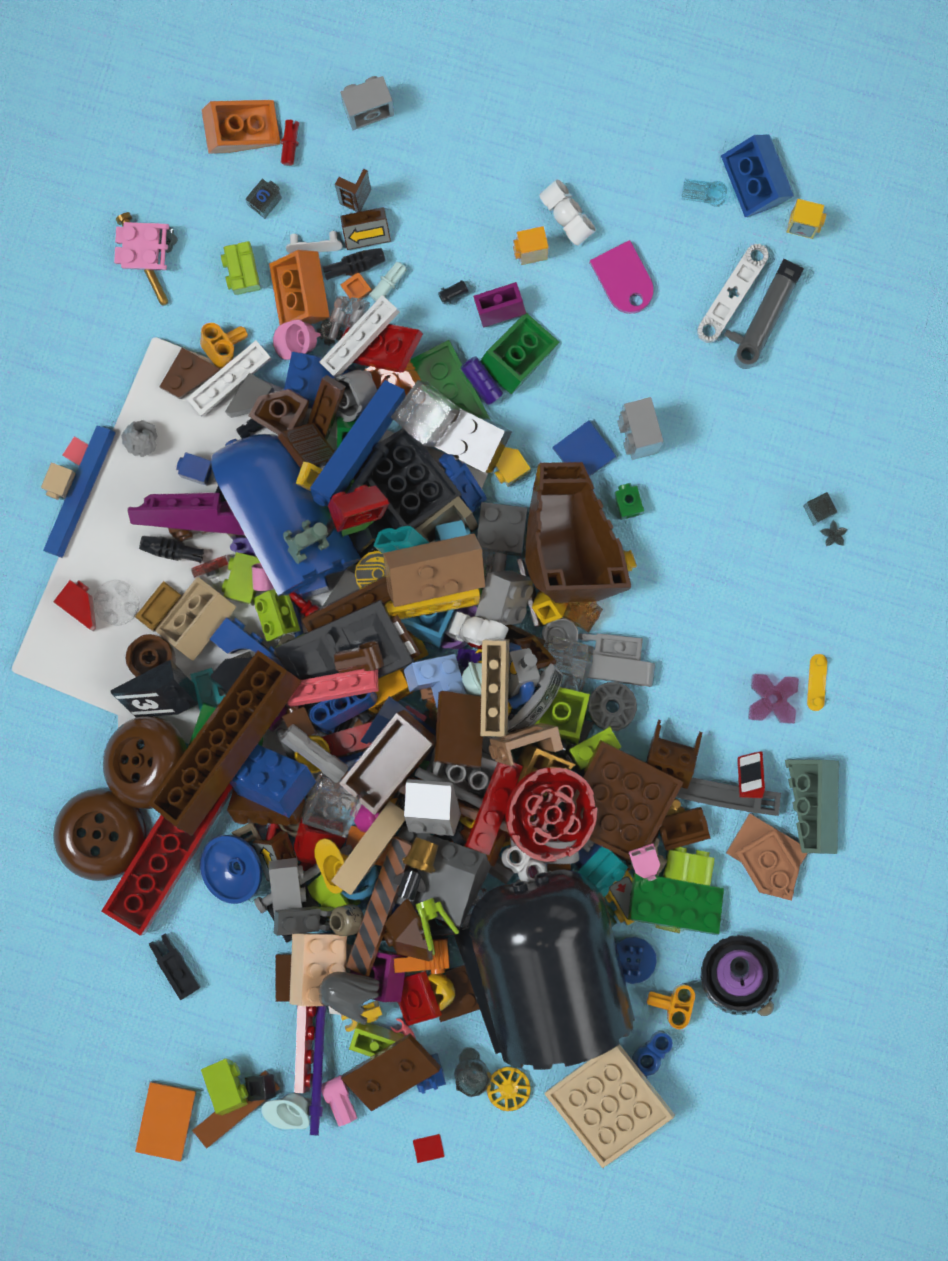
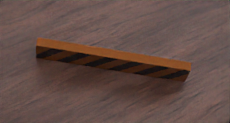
[346,836,412,976]

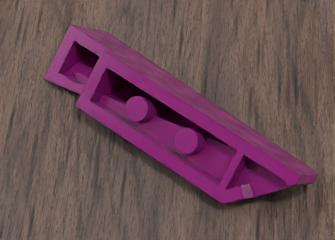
[127,493,244,535]

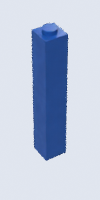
[310,380,406,506]

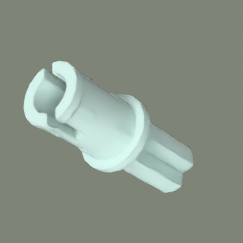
[369,262,407,301]

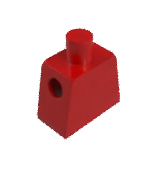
[294,817,347,871]

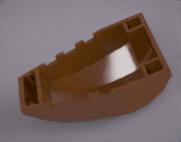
[525,462,631,603]

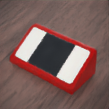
[737,751,765,798]

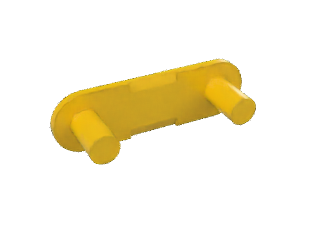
[807,654,827,711]

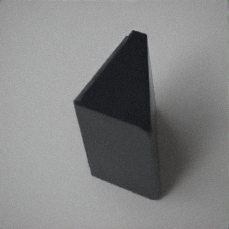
[245,1074,276,1101]

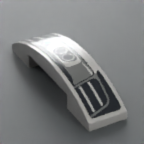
[492,663,563,738]

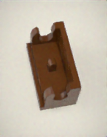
[659,807,711,851]

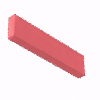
[287,669,379,707]

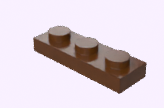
[307,375,346,440]

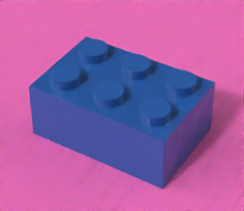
[230,744,316,818]

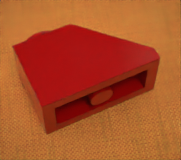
[53,580,96,631]

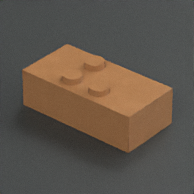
[383,534,485,607]

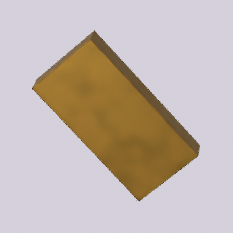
[135,581,182,632]

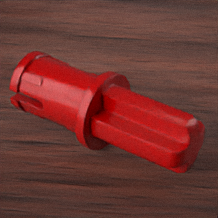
[280,120,299,166]

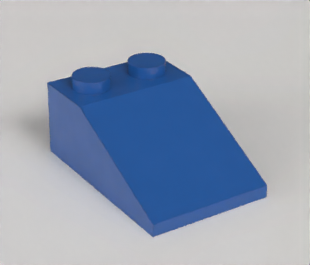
[284,352,354,409]

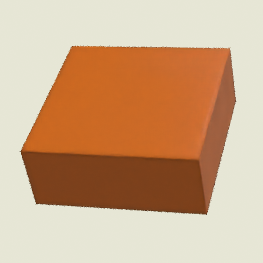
[340,273,372,303]

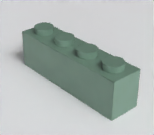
[785,760,839,854]

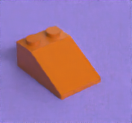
[201,100,281,154]

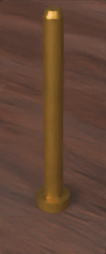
[116,212,168,306]

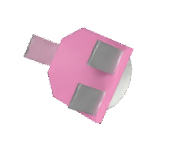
[629,843,660,881]

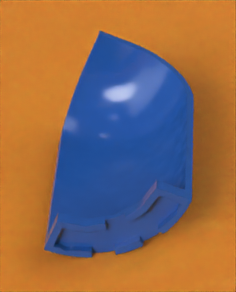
[211,434,361,596]

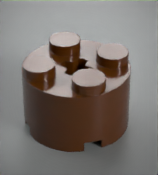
[125,634,176,677]

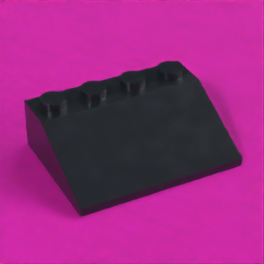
[354,425,462,530]

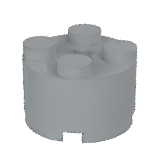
[333,370,377,422]

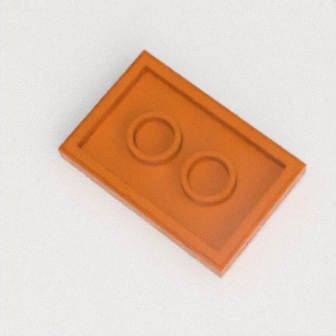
[135,1081,196,1162]

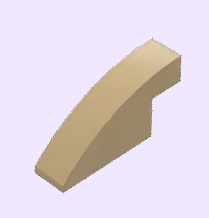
[331,801,405,895]

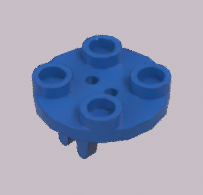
[616,937,657,984]

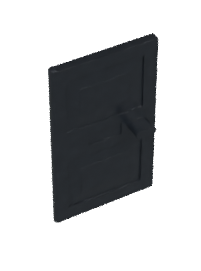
[274,599,415,710]

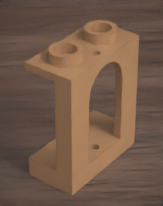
[489,723,563,766]

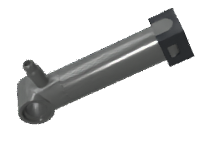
[724,259,804,369]

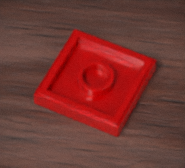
[398,971,442,1026]

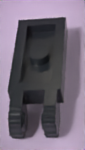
[149,933,201,1001]

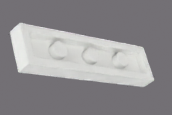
[320,295,400,377]
[186,340,271,417]

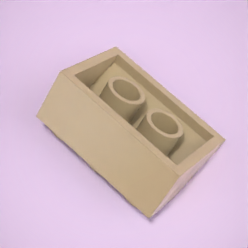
[155,576,236,661]

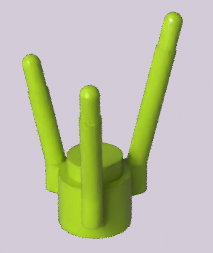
[416,898,459,955]

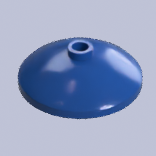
[200,835,262,904]

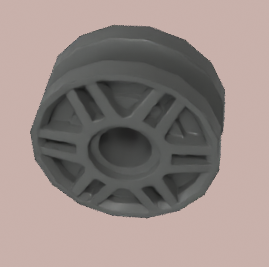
[588,682,637,731]

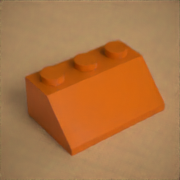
[269,250,330,325]

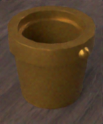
[402,837,438,874]

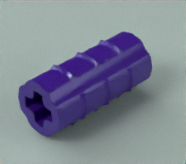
[460,356,503,405]

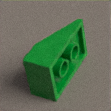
[480,313,560,395]

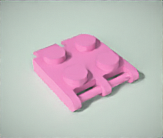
[114,222,169,271]

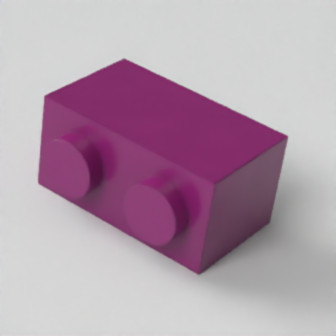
[473,282,526,328]

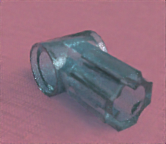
[681,179,727,207]

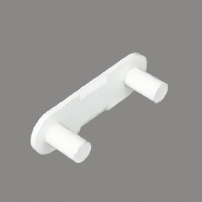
[286,231,342,253]

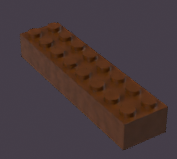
[148,650,302,835]

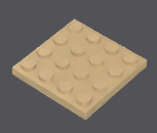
[544,1044,675,1168]

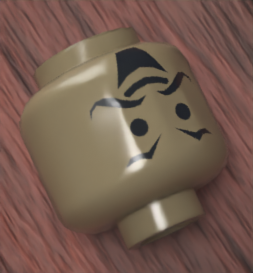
[329,904,364,936]

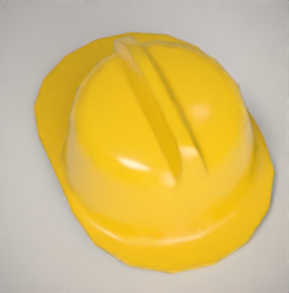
[315,839,349,894]

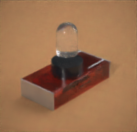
[191,554,229,590]

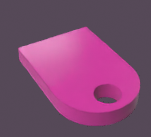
[589,240,653,314]

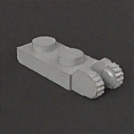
[576,633,643,661]

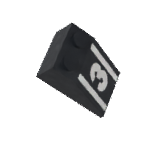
[111,659,198,718]

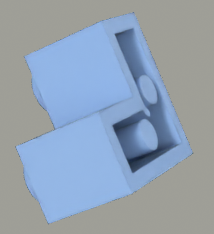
[404,654,466,709]

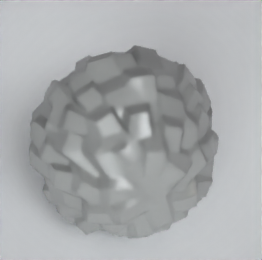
[121,420,158,457]

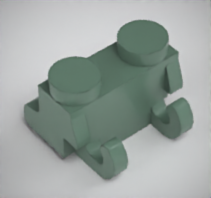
[283,520,329,564]

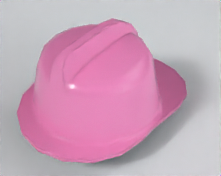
[273,320,321,360]

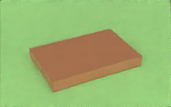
[726,813,807,867]

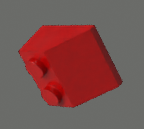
[328,485,389,532]

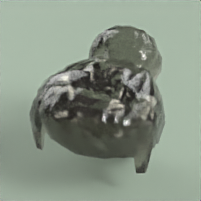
[454,1047,491,1098]

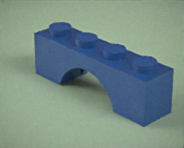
[210,617,285,669]

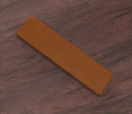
[192,1070,280,1149]

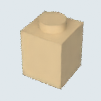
[41,462,76,500]

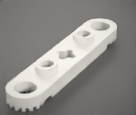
[697,244,769,343]

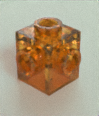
[563,601,603,632]

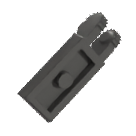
[273,906,335,936]

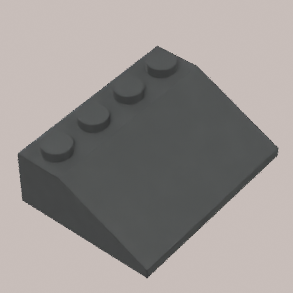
[396,825,491,928]

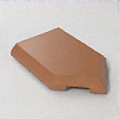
[735,829,799,901]

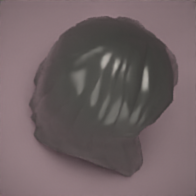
[319,972,379,1025]

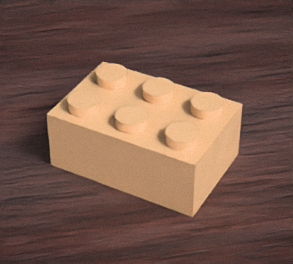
[290,933,347,1006]

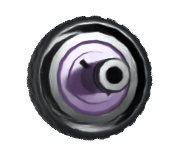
[700,935,779,1016]

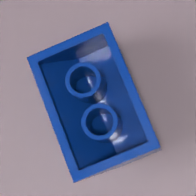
[721,134,794,217]

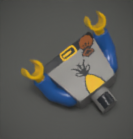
[475,643,540,716]

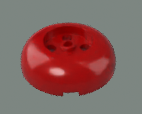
[505,767,597,862]

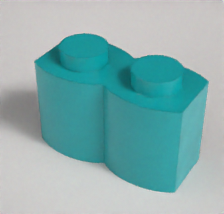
[374,526,429,554]

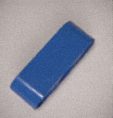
[309,692,377,731]

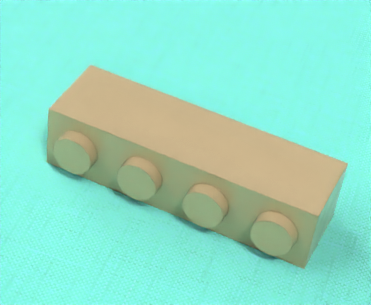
[481,639,509,737]

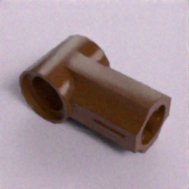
[334,641,384,674]

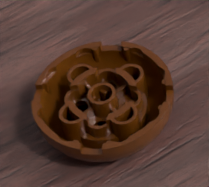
[103,716,187,809]
[53,788,146,881]

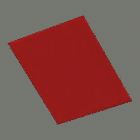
[413,1134,445,1163]

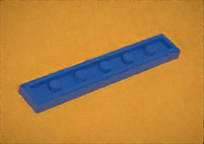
[43,426,116,558]

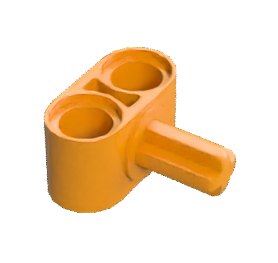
[200,322,248,369]
[647,984,695,1029]

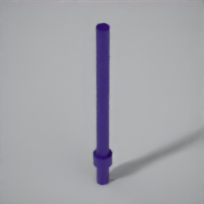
[308,1006,326,1136]

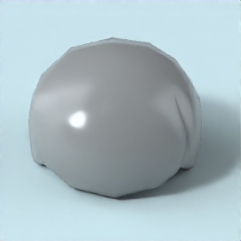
[541,618,578,653]

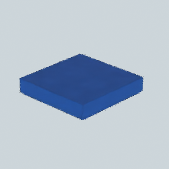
[552,420,616,477]

